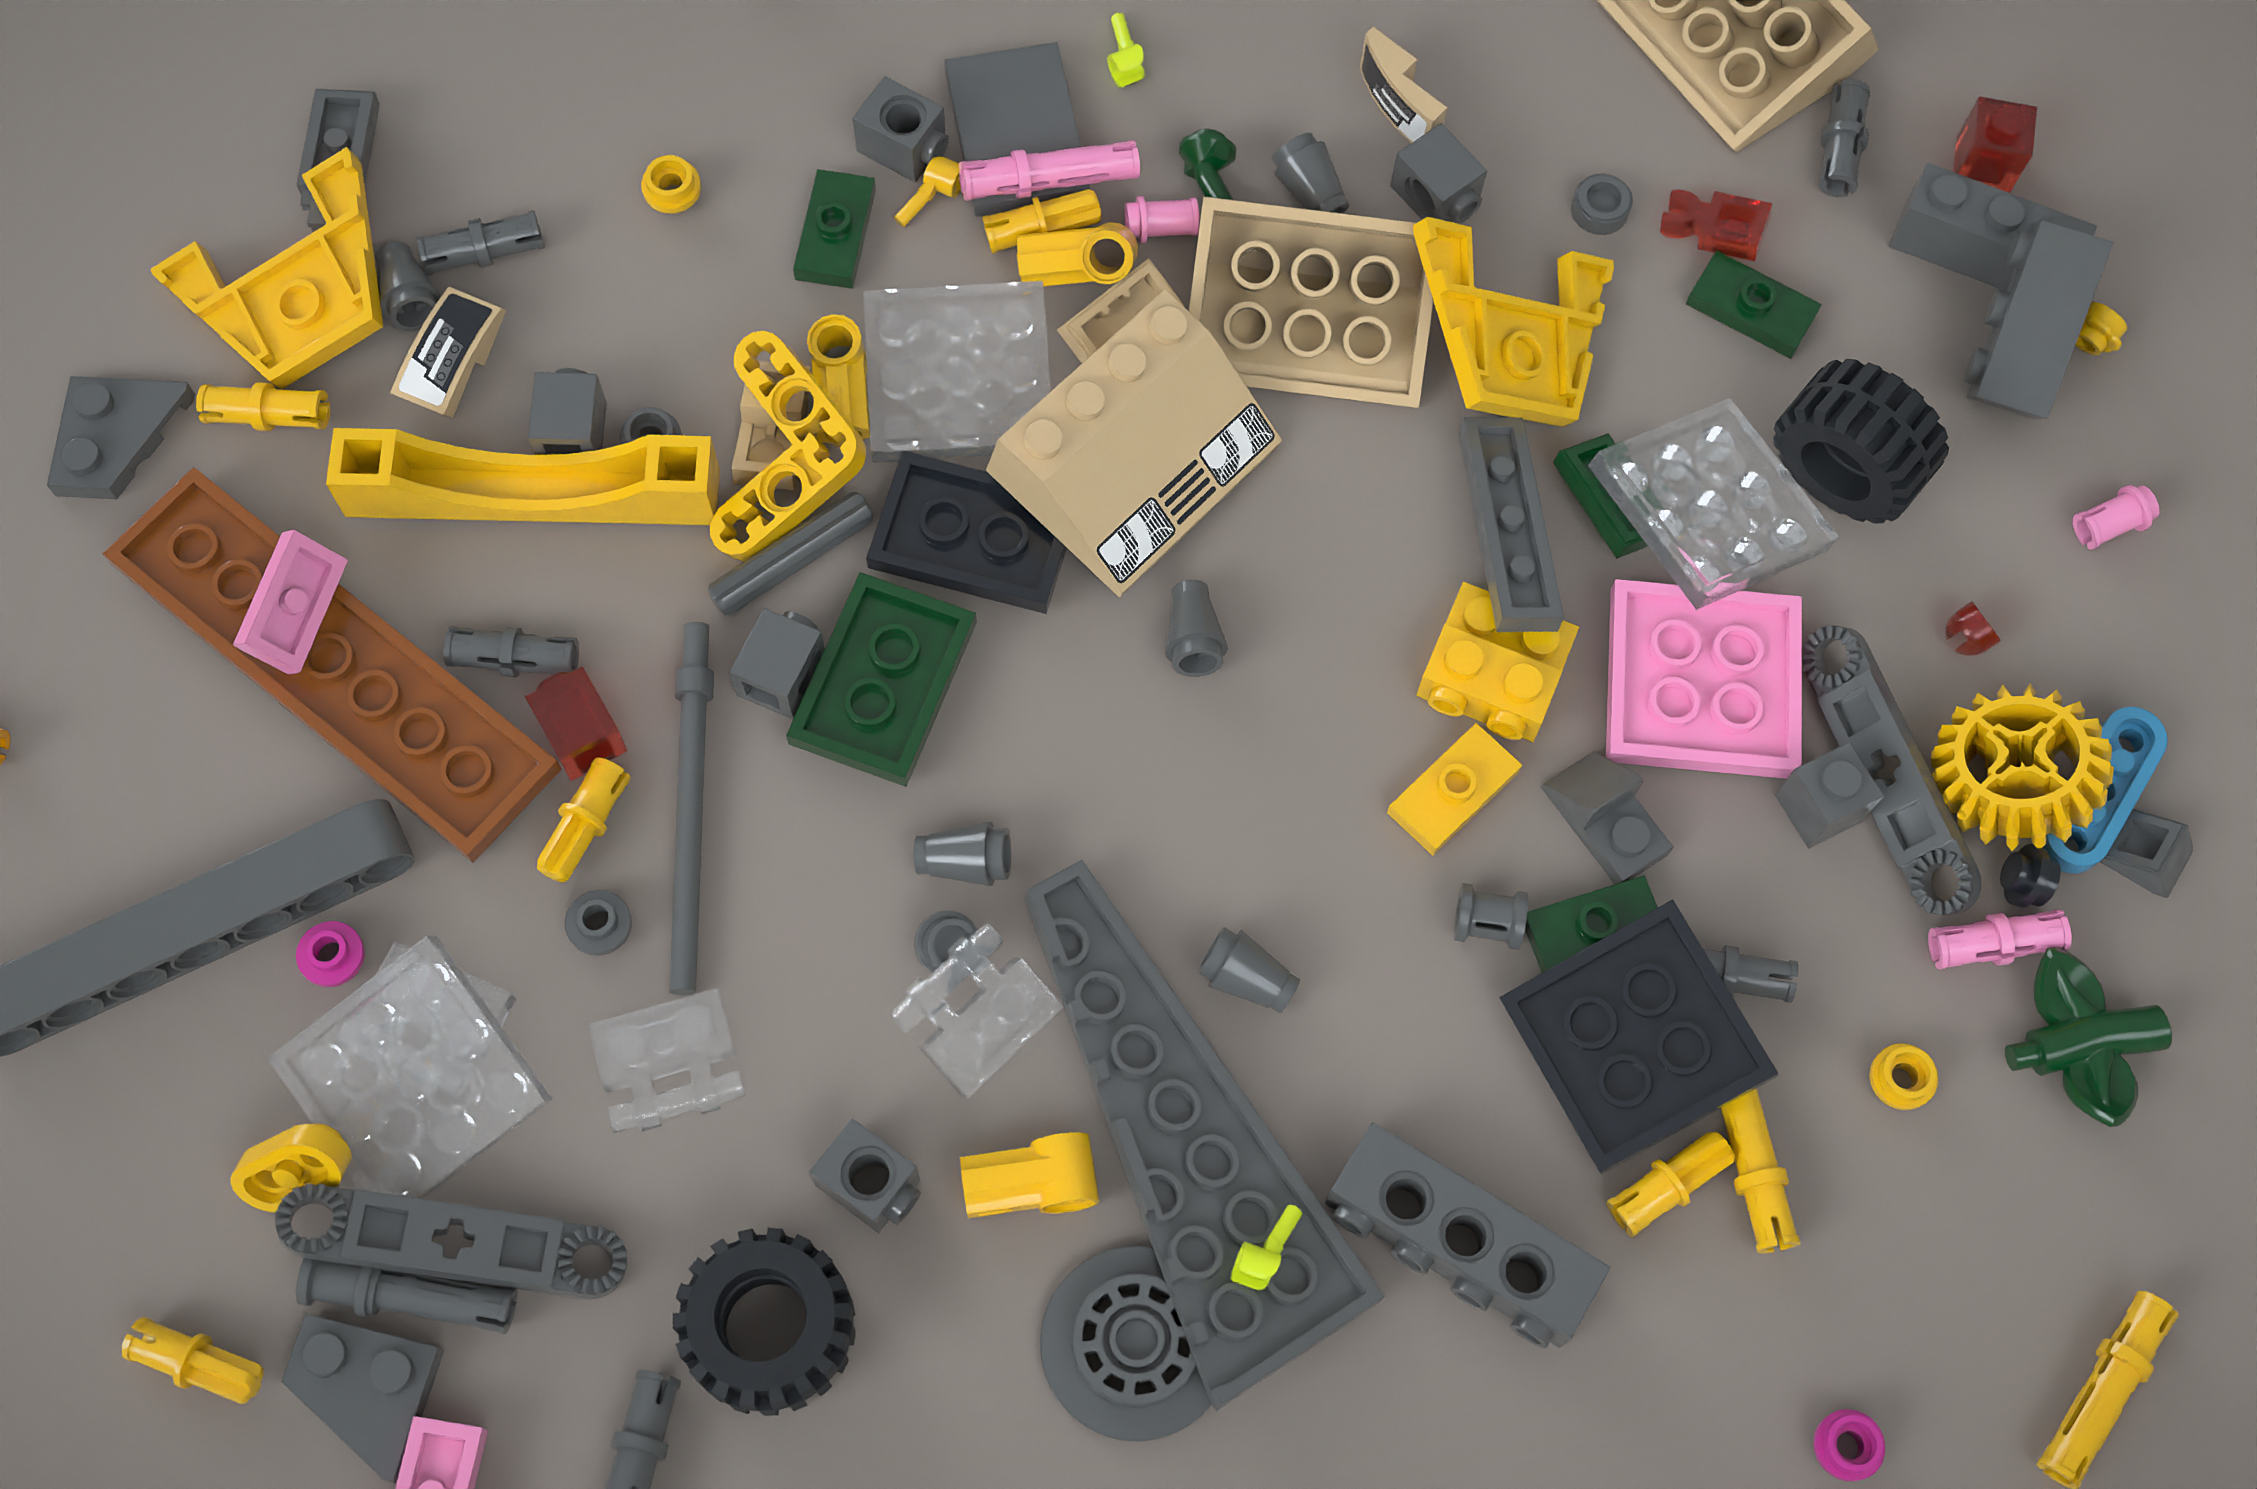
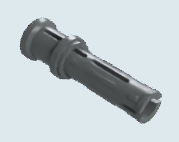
[296,1258,517,1334]

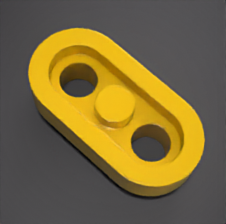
[230,1123,352,1212]

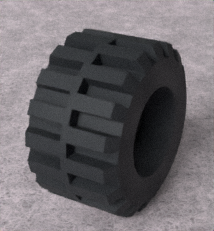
[1773,359,1949,524]
[673,1227,856,1416]

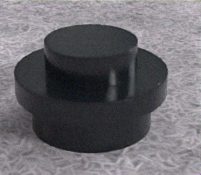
[2000,844,2061,908]

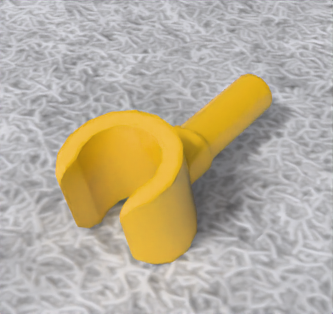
[894,156,961,227]

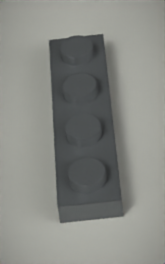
[1459,417,1564,632]

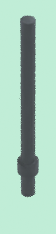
[669,622,714,996]

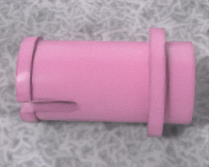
[1124,196,1199,244]
[2072,485,2160,550]

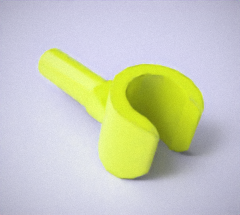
[1107,13,1145,88]
[1231,1205,1302,1290]

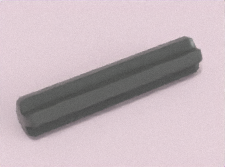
[708,492,873,615]

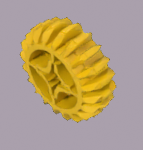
[1931,683,2114,851]

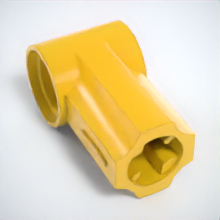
[1017,222,1138,288]
[807,314,871,447]
[960,1132,1100,1218]

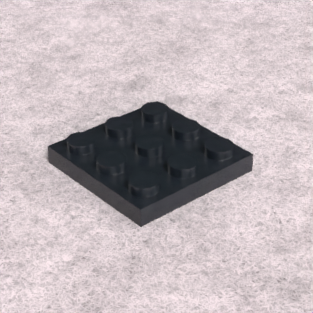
[1499,899,1779,1174]

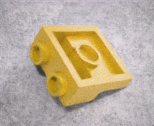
[1416,581,1579,742]

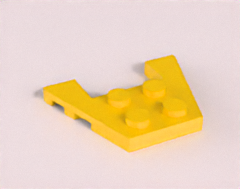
[150,147,384,390]
[1413,217,1614,427]

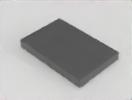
[944,42,1090,217]

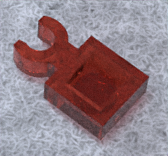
[1660,190,1773,261]

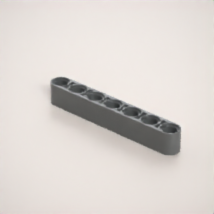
[0,799,415,1057]

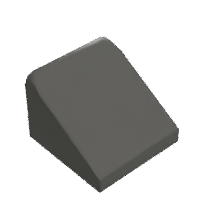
[2100,809,2193,898]

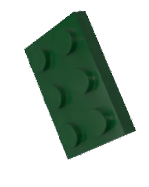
[786,572,977,787]

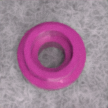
[296,921,365,987]
[1813,1409,1885,1482]

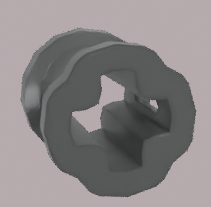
[1454,883,1528,950]

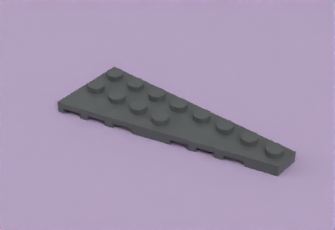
[1024,860,1385,1411]

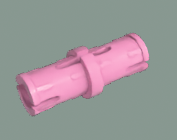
[1928,909,2072,970]

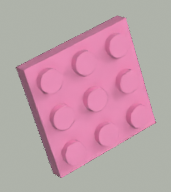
[1606,579,1802,779]

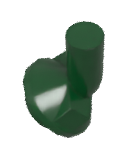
[1179,129,1237,200]

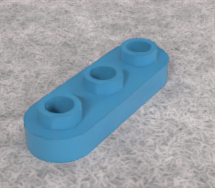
[2043,707,2168,874]

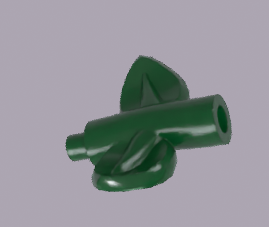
[2005,947,2172,1127]

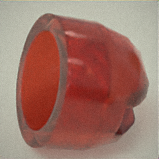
[1945,601,2001,656]

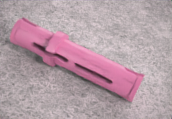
[959,140,1140,201]

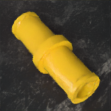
[196,382,331,431]

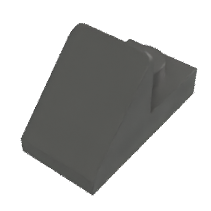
[1541,751,1674,884]

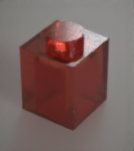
[1953,96,2037,193]
[525,666,628,781]

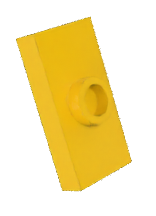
[1387,723,1522,856]

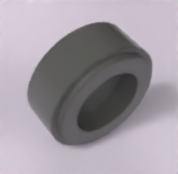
[1571,174,1633,235]

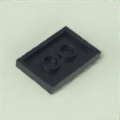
[866,450,1067,614]

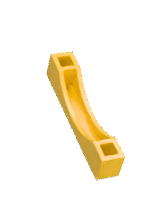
[326,428,720,525]

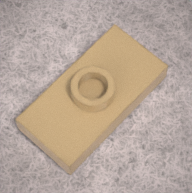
[1057,258,1184,363]

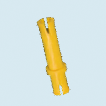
[1721,1088,1801,1254]
[2036,1291,2179,1489]

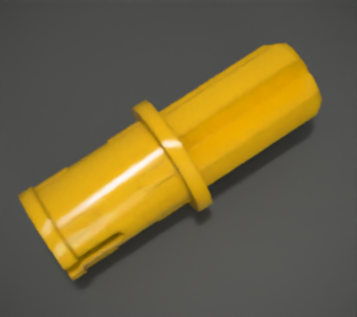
[982,189,1102,254]
[537,758,631,883]
[1606,1132,1735,1238]
[122,1316,264,1404]

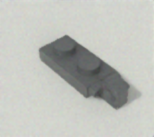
[297,89,380,232]

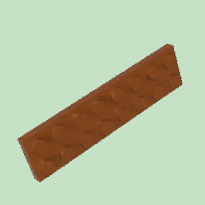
[102,467,562,863]

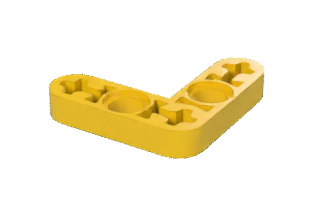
[710,331,866,562]

